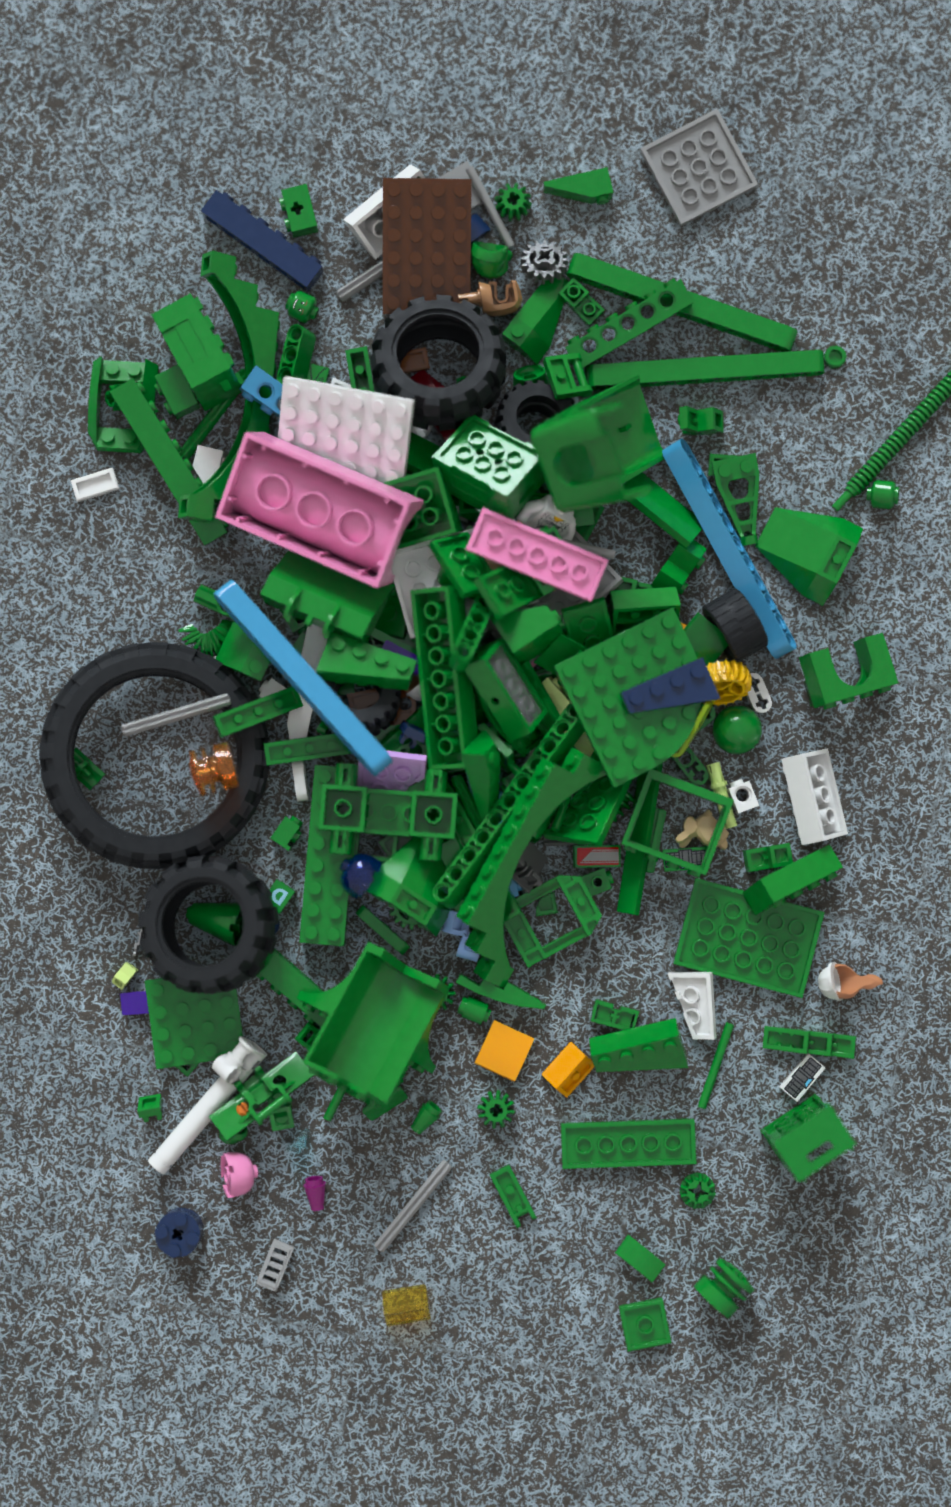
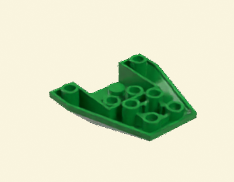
[754,507,863,606]
[363,837,450,937]

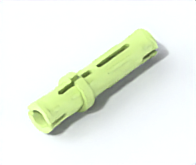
[706,762,737,829]

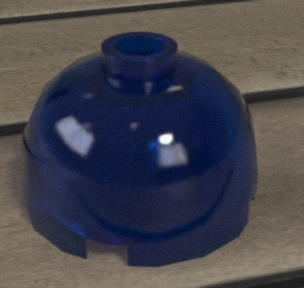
[339,853,382,899]

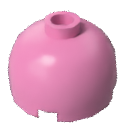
[220,1152,258,1198]

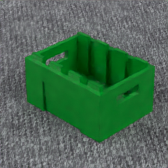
[151,293,244,412]
[433,415,545,519]
[760,1094,856,1183]

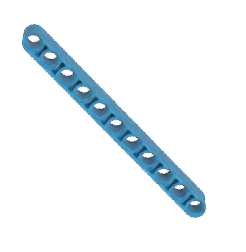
[662,438,797,659]
[213,580,393,777]

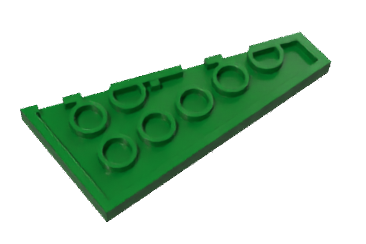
[543,775,633,847]

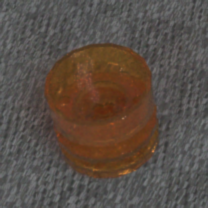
[189,742,239,797]

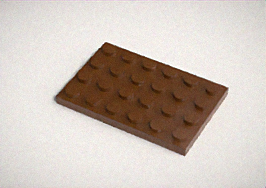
[383,178,472,314]

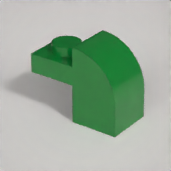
[678,406,724,435]

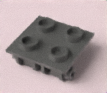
[512,841,548,893]

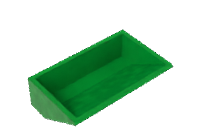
[260,550,395,643]

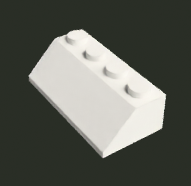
[343,164,425,260]
[781,748,848,845]

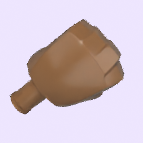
[458,280,522,317]

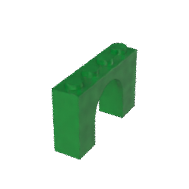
[798,633,899,710]

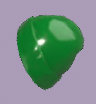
[471,241,513,279]

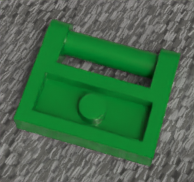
[543,353,593,400]

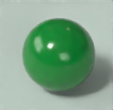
[712,705,762,755]

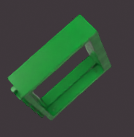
[620,769,734,878]

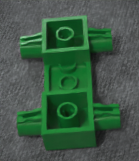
[318,763,458,861]

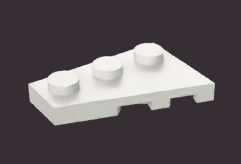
[667,972,717,1040]

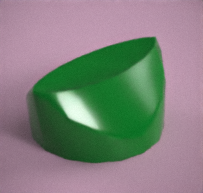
[513,365,550,386]

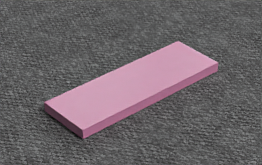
[466,508,609,602]

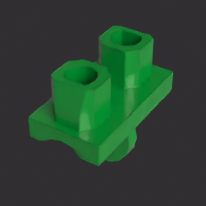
[74,747,106,790]

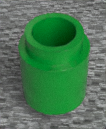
[457,996,491,1025]

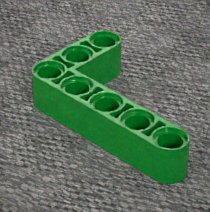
[437,567,492,672]

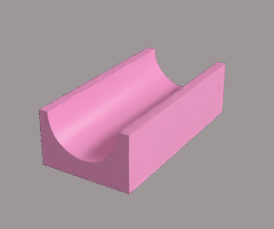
[215,432,424,588]

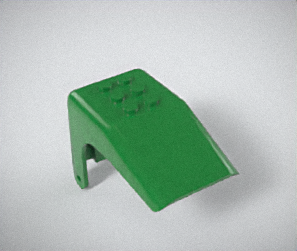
[530,375,664,512]

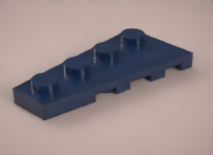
[620,657,721,714]

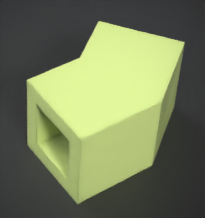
[111,962,138,990]

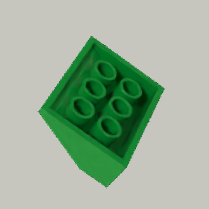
[384,466,463,550]

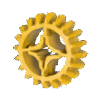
[701,659,752,707]

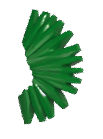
[178,619,235,657]

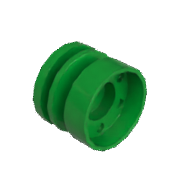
[694,1257,754,1319]

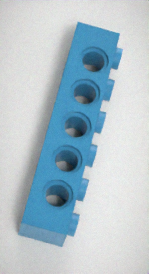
[239,366,283,422]

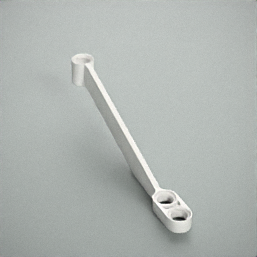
[287,624,328,802]

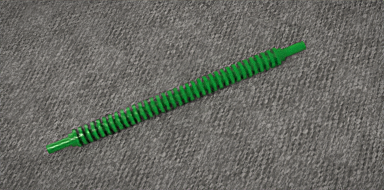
[831,370,951,512]

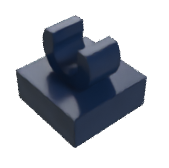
[399,720,425,749]

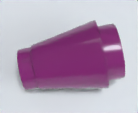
[303,1175,326,1211]

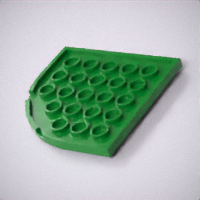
[553,607,701,788]

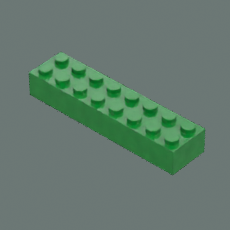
[410,586,478,770]
[299,765,358,946]

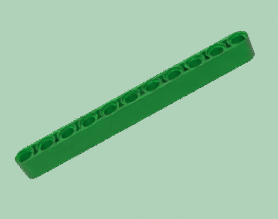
[566,253,798,352]
[586,350,825,390]
[433,703,584,909]

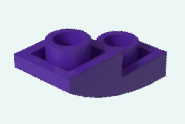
[120,990,149,1015]

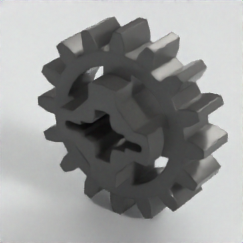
[520,240,568,285]

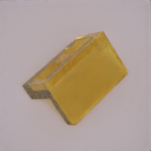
[382,1284,431,1326]

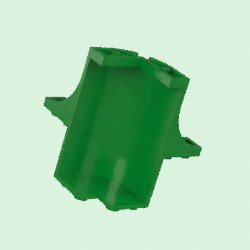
[296,942,450,1109]

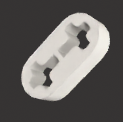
[747,673,772,714]

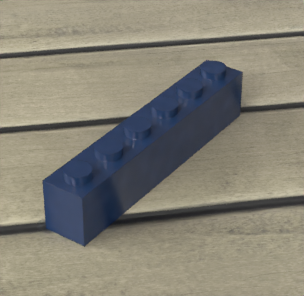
[201,190,324,293]

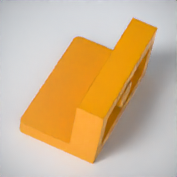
[542,1042,594,1098]

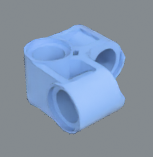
[441,909,479,962]

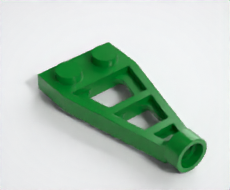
[711,453,760,546]

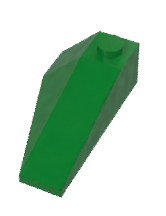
[502,276,569,365]

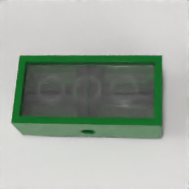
[465,637,548,741]

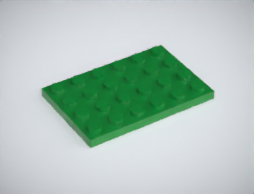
[673,878,825,998]

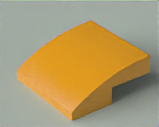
[474,1020,534,1082]

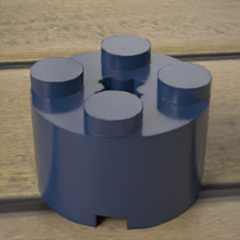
[155,1208,203,1258]

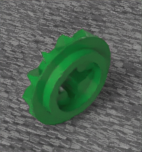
[680,1173,716,1209]

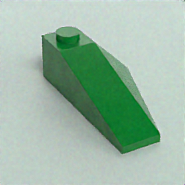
[461,730,500,823]

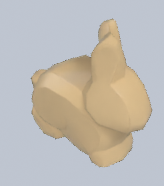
[675,809,729,850]

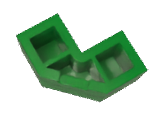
[651,540,707,595]

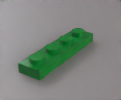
[212,686,303,738]

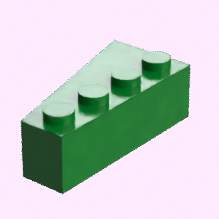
[316,632,417,690]
[743,844,843,916]

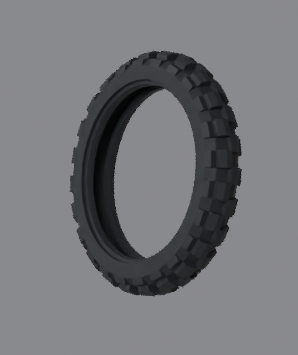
[39,642,270,869]

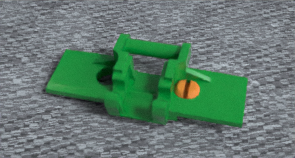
[209,1051,314,1142]

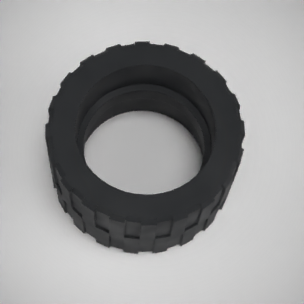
[702,588,768,663]

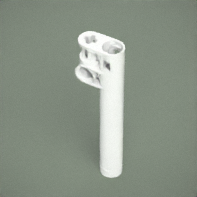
[148,1036,267,1174]

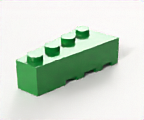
[589,1018,688,1072]

